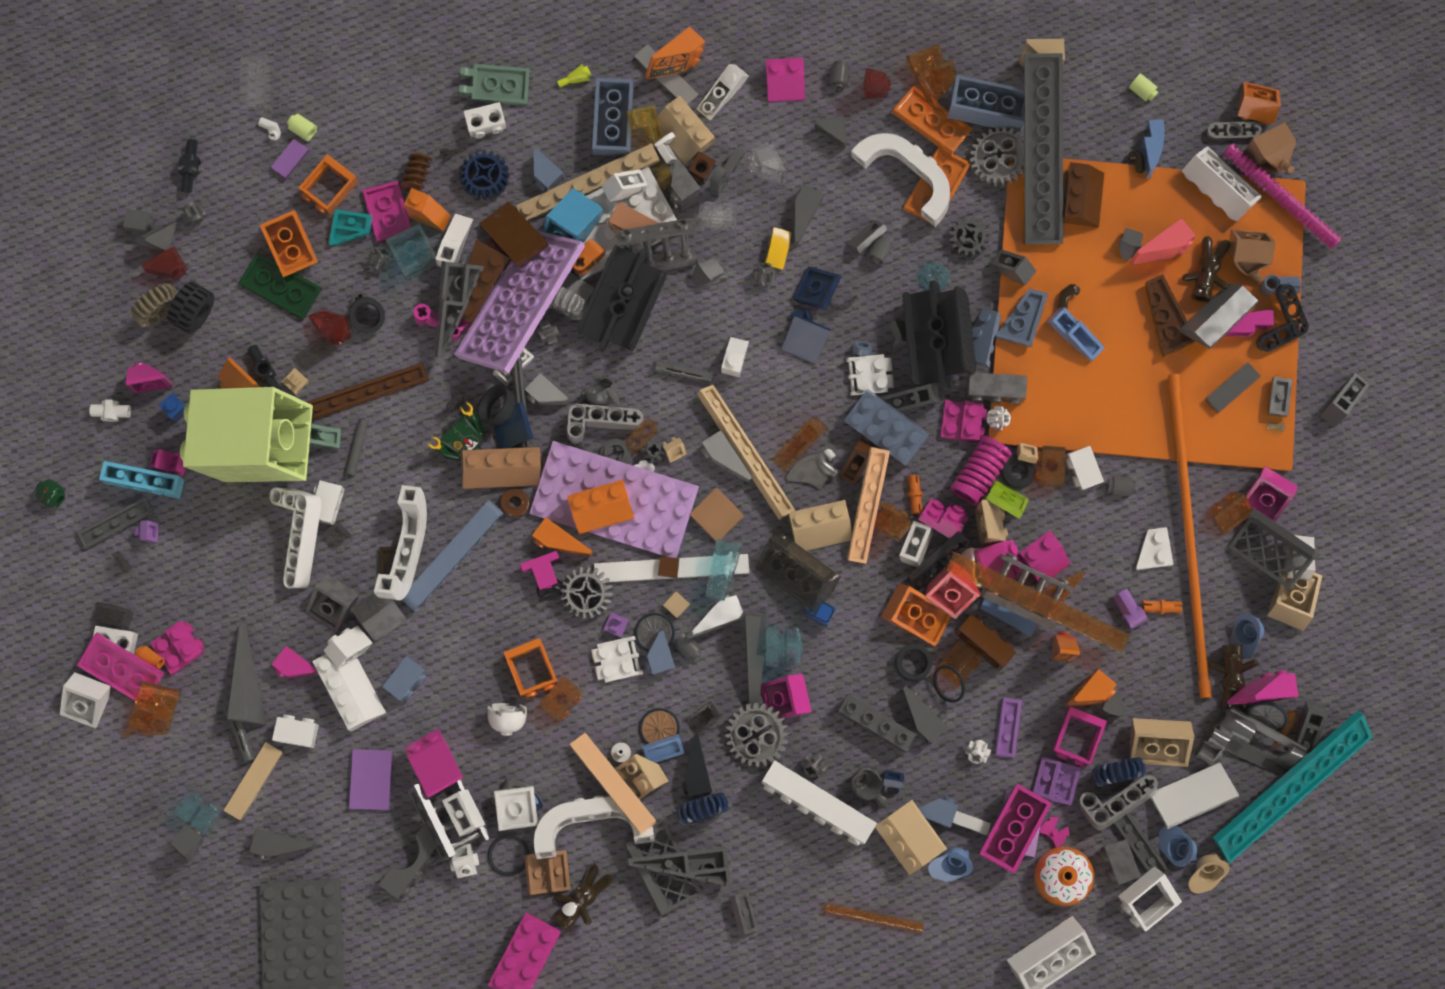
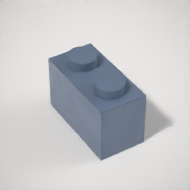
[382,656,427,703]

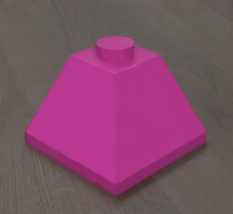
[126,363,173,394]

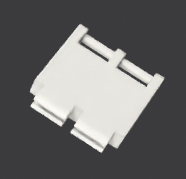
[846,354,894,396]
[591,636,643,683]

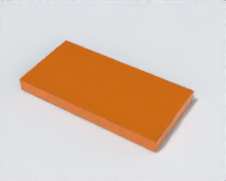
[891,85,973,156]
[903,147,971,224]

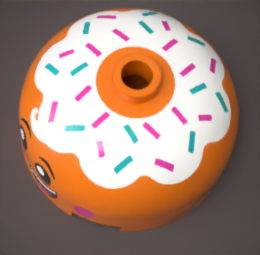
[1034,846,1094,907]

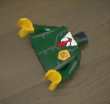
[427,402,485,461]

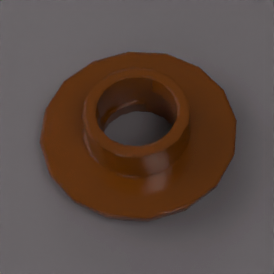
[500,489,530,517]

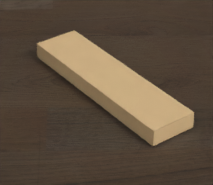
[223,742,283,821]

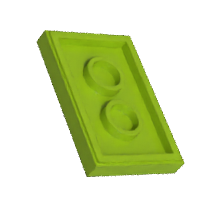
[986,481,1029,519]

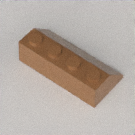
[461,447,541,489]

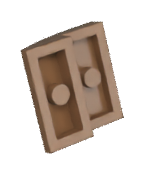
[690,487,744,544]
[524,850,571,895]

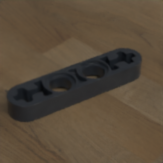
[907,533,970,590]

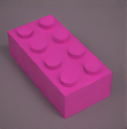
[977,784,1052,874]
[488,912,562,989]

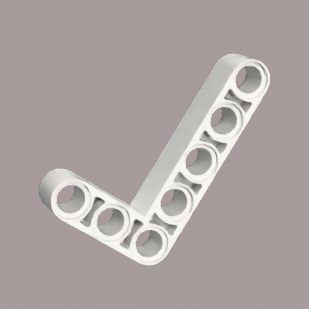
[269,487,321,588]

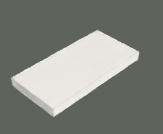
[1151,763,1239,829]

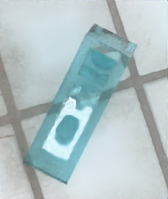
[705,539,742,601]

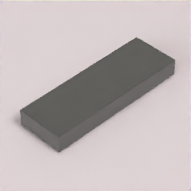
[1205,362,1261,413]

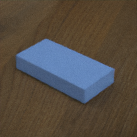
[641,734,685,763]

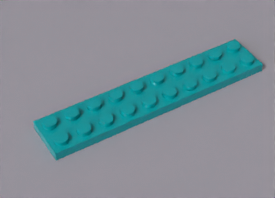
[1213,711,1373,864]

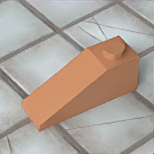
[608,202,659,233]

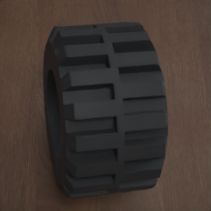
[167,281,214,334]

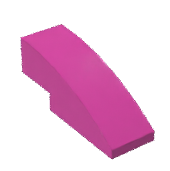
[1224,310,1274,337]

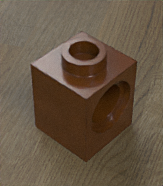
[688,152,716,184]

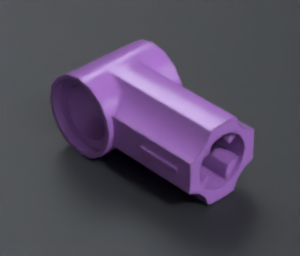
[1112,589,1147,630]

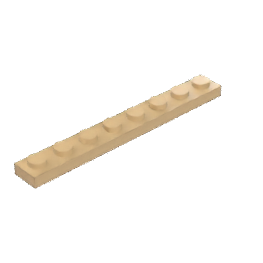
[516,143,660,221]
[697,385,796,520]

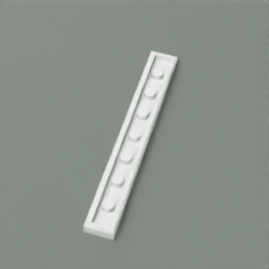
[594,554,749,583]

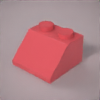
[925,560,980,619]

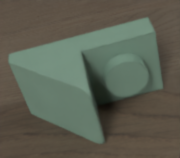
[309,424,341,449]

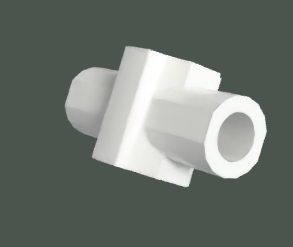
[89,400,131,422]

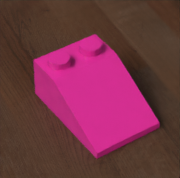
[1227,670,1299,705]
[404,729,463,798]

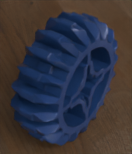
[459,150,510,200]
[1092,757,1146,787]
[676,792,729,825]

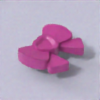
[1039,817,1070,847]

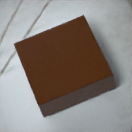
[658,556,680,578]

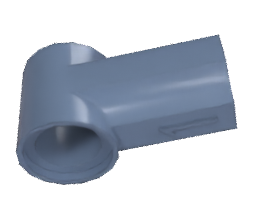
[1260,275,1301,296]

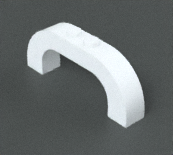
[851,133,950,227]
[374,485,427,600]
[534,795,655,859]

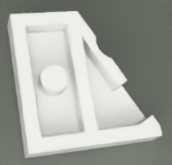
[1136,527,1174,570]

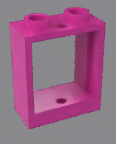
[1051,706,1107,768]

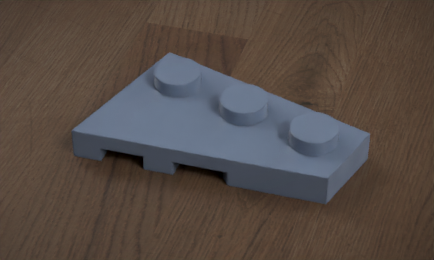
[995,289,1048,348]
[972,308,1001,368]

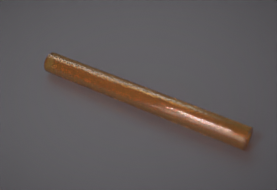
[825,903,924,933]

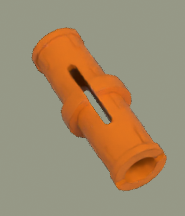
[907,475,923,515]
[1141,599,1182,615]

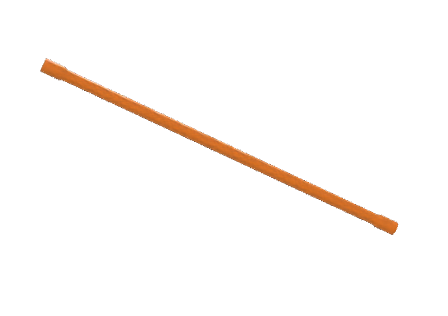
[1168,374,1211,698]

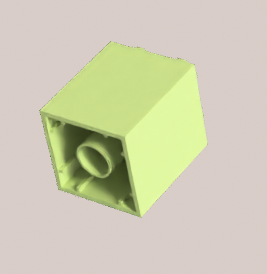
[180,387,313,482]

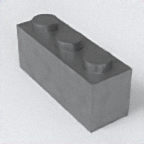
[967,372,1027,405]

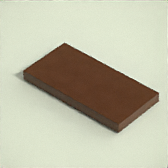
[479,201,549,268]

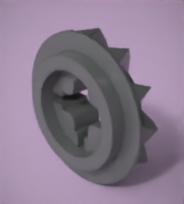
[601,439,631,464]

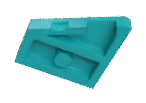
[328,209,373,246]

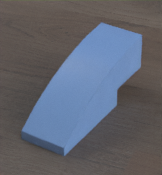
[1141,119,1165,179]
[1047,307,1105,361]

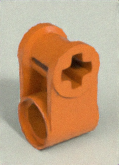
[573,239,606,276]

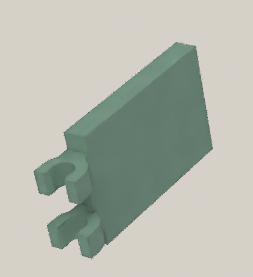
[459,64,530,105]

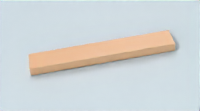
[846,447,890,564]
[570,733,656,835]

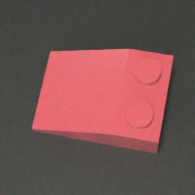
[1130,218,1196,265]

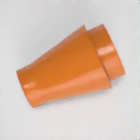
[134,646,165,669]

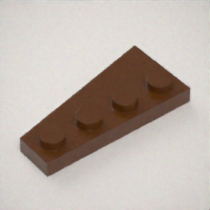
[462,240,509,324]
[1145,274,1196,358]

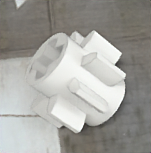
[987,406,1011,430]
[965,740,991,764]

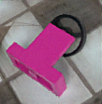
[520,551,564,601]

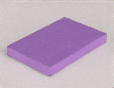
[349,749,393,810]

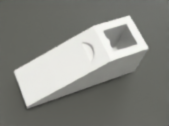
[696,64,749,120]
[435,214,473,267]

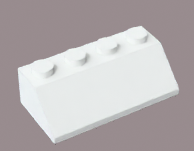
[1182,146,1262,222]
[312,654,386,732]
[1007,916,1096,989]

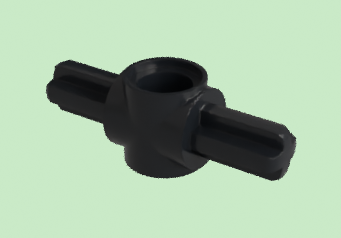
[178,139,201,193]
[247,345,282,391]

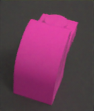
[148,449,186,476]

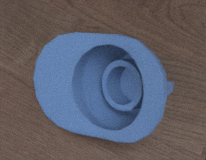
[1230,613,1264,659]
[1159,825,1197,867]
[928,847,973,882]

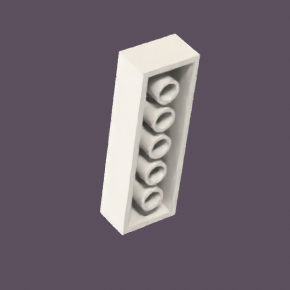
[761,761,877,846]

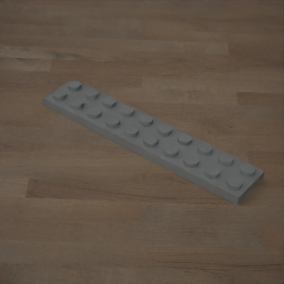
[1024,53,1063,245]

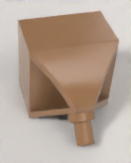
[1244,122,1296,173]
[1228,229,1276,284]

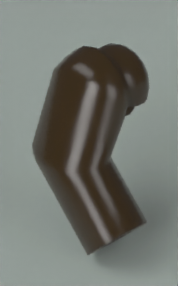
[1129,150,1145,174]
[1058,284,1080,309]

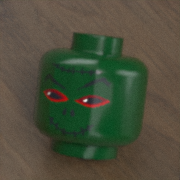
[35,479,66,508]

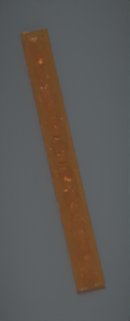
[946,552,1130,652]

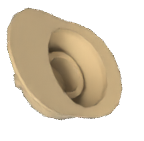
[1188,852,1230,894]

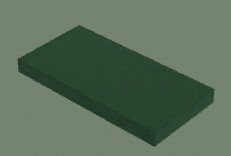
[238,252,323,320]

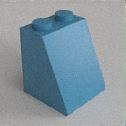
[543,188,603,243]

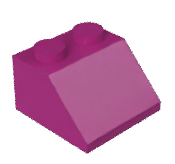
[765,57,805,102]
[1241,466,1298,522]
[1019,530,1070,582]
[974,540,1022,588]
[761,674,812,719]

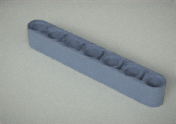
[401,500,504,612]

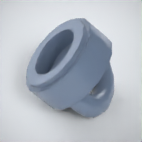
[852,341,872,357]

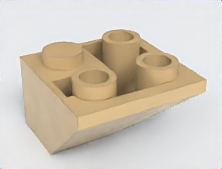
[615,754,669,800]

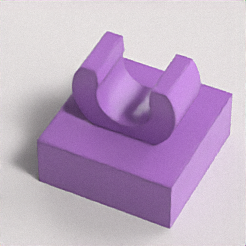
[134,520,158,543]
[604,612,629,638]

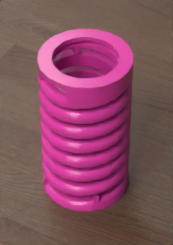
[950,436,1012,507]

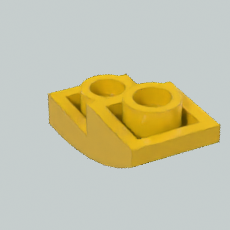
[764,227,792,270]

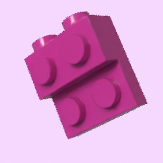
[940,400,987,443]
[918,498,969,538]
[150,620,205,675]

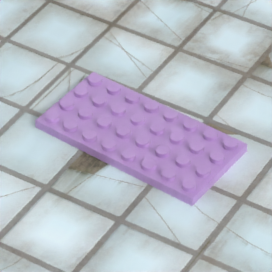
[454,230,585,374]
[530,441,699,558]

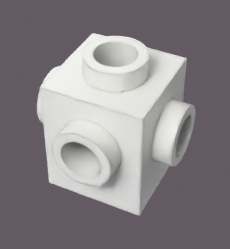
[449,844,479,878]

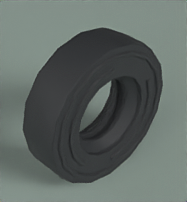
[1001,455,1036,489]

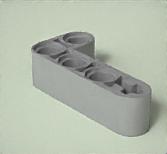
[567,404,643,444]
[1079,775,1158,830]

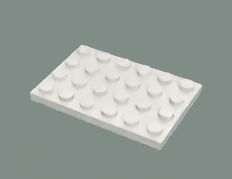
[577,166,677,281]

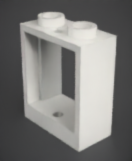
[1118,867,1182,932]

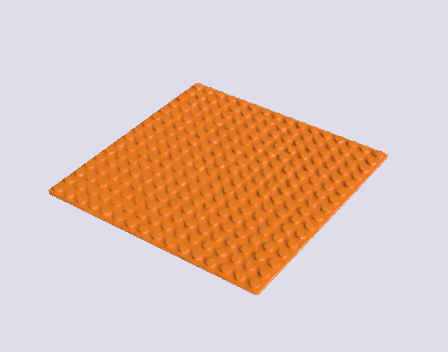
[988,154,1306,471]

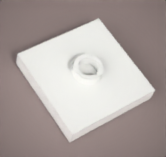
[494,786,538,831]

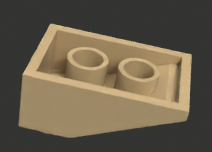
[975,500,1008,548]
[1267,568,1322,631]

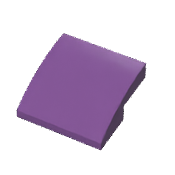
[1033,757,1082,806]

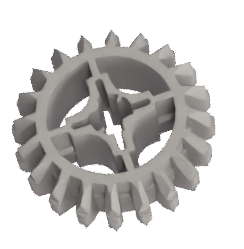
[548,287,588,320]
[561,566,613,619]

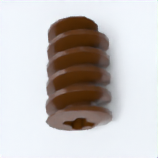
[401,153,433,193]

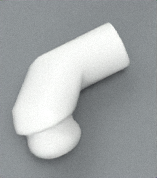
[258,117,281,140]

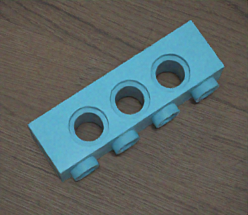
[99,461,184,499]

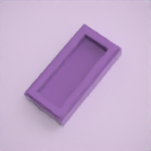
[271,139,309,179]

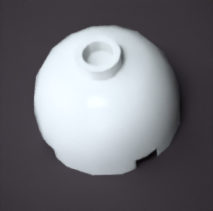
[487,703,527,736]

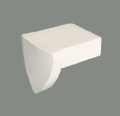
[654,132,677,164]

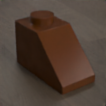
[839,438,878,486]

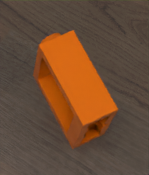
[298,154,359,215]
[504,638,558,699]

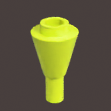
[557,64,592,88]

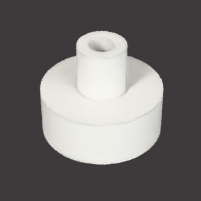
[611,743,631,763]

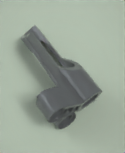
[1195,707,1307,771]

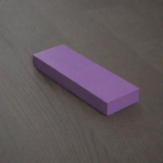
[995,697,1022,758]

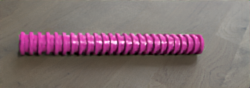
[1222,143,1342,250]

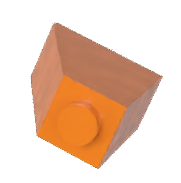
[404,188,451,232]

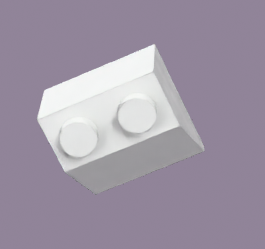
[60,672,111,729]

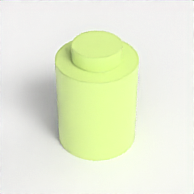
[1129,73,1158,102]
[287,114,318,142]

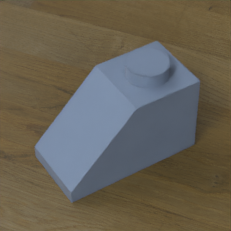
[533,148,564,191]
[644,628,675,675]
[918,796,959,828]

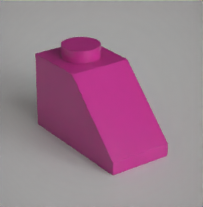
[271,646,318,678]

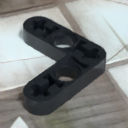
[1256,284,1309,352]

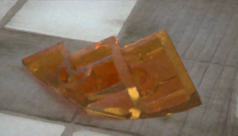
[905,44,957,106]
[124,681,181,738]

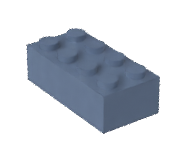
[947,75,1024,133]
[592,78,634,158]
[844,389,930,466]

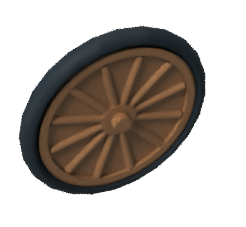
[639,708,680,744]

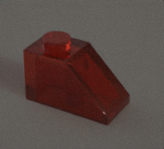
[863,68,891,99]
[141,246,189,279]
[309,309,351,344]

